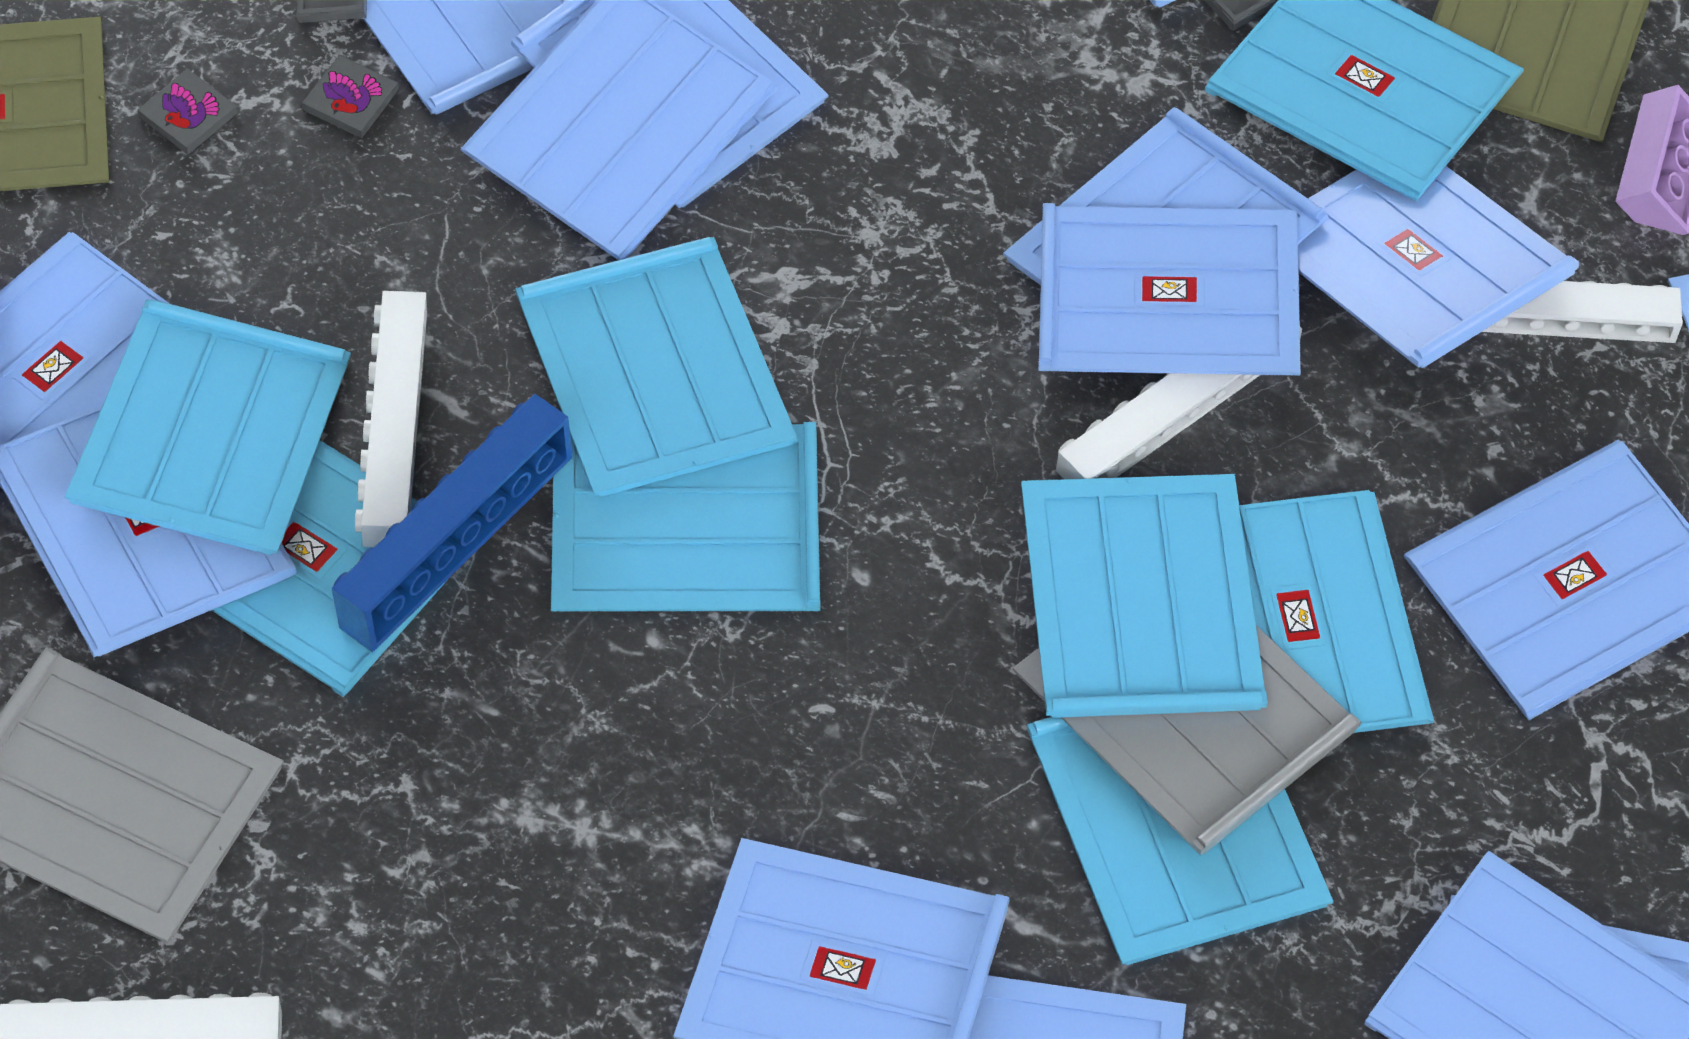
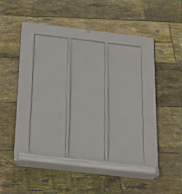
[1012,625,1361,855]
[0,647,284,943]

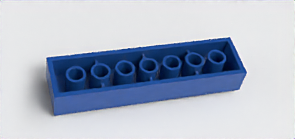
[332,393,572,653]

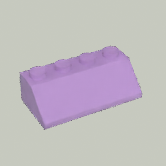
[1616,85,1689,235]

